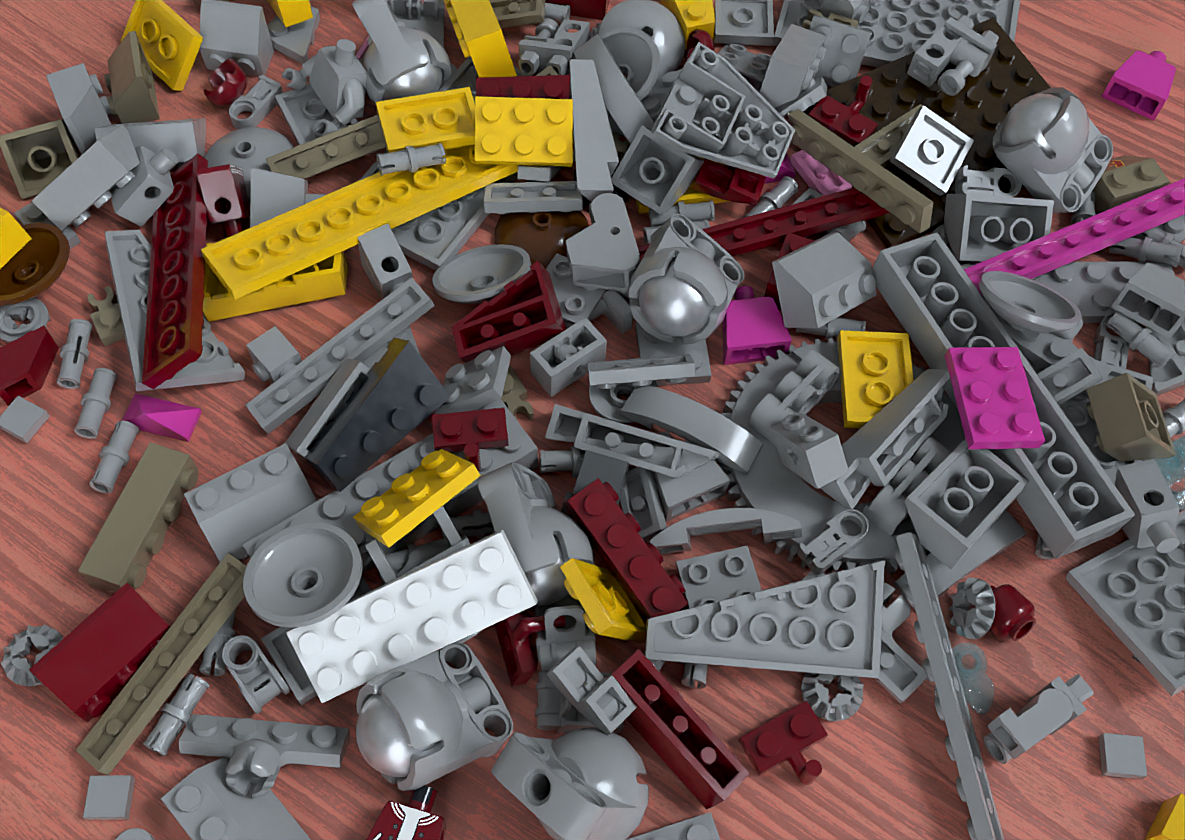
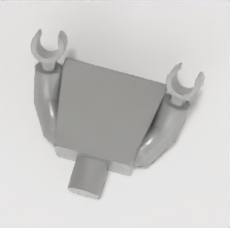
[282,39,367,137]

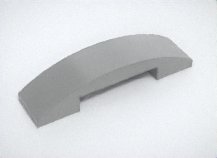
[573,34,654,144]
[620,385,763,475]
[650,508,802,554]
[894,510,1027,609]

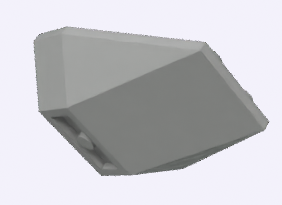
[651,42,795,178]

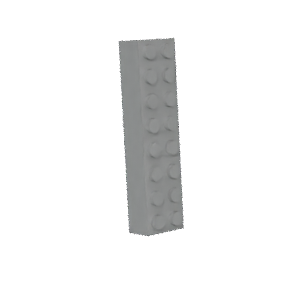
[243,399,538,589]

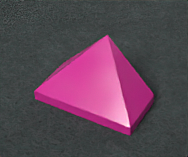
[122,393,202,442]

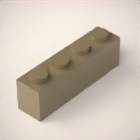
[78,442,199,593]

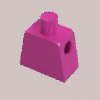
[1101,51,1176,121]
[722,286,792,365]

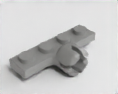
[987,302,1112,399]
[802,570,928,704]
[179,714,350,798]

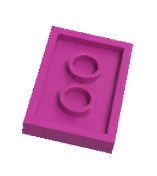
[944,347,1045,449]

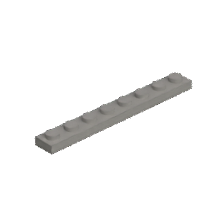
[895,532,1004,840]

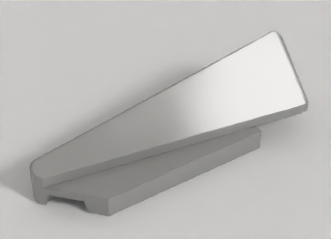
[570,59,619,202]
[820,369,950,510]
[545,404,720,478]

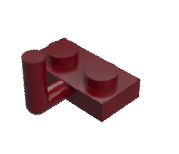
[808,75,878,147]
[432,407,509,472]
[494,611,566,687]
[739,701,828,785]

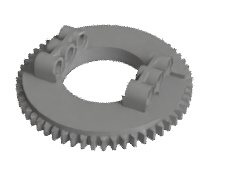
[716,338,965,575]

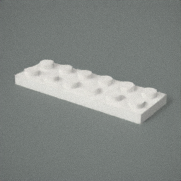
[286,529,538,703]

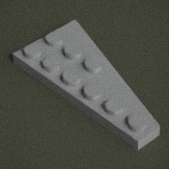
[105,230,245,392]
[644,560,885,678]

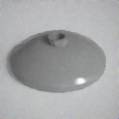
[598,0,685,80]
[600,27,660,113]
[205,127,294,204]
[432,244,531,304]
[979,271,1082,333]
[243,522,363,628]

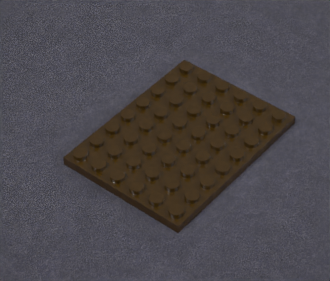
[803,18,1051,248]

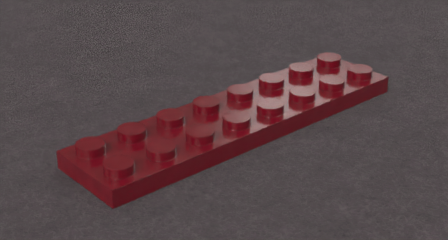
[142,153,208,389]

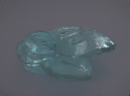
[921,643,994,715]

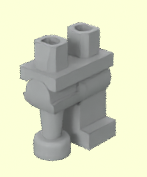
[907,15,999,96]
[519,18,590,76]
[983,674,1094,764]

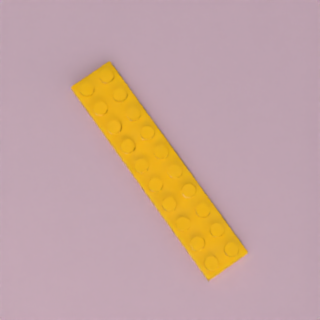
[201,144,519,300]

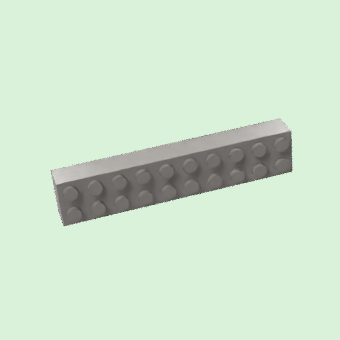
[872,233,1135,559]

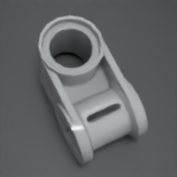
[222,635,291,715]

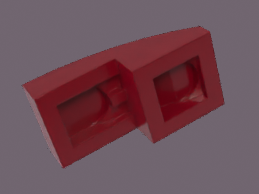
[692,158,766,205]

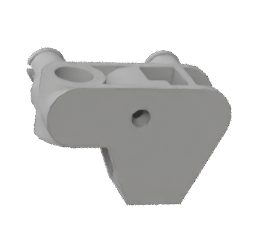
[565,193,640,305]

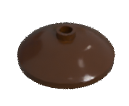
[495,211,589,270]
[0,223,70,305]

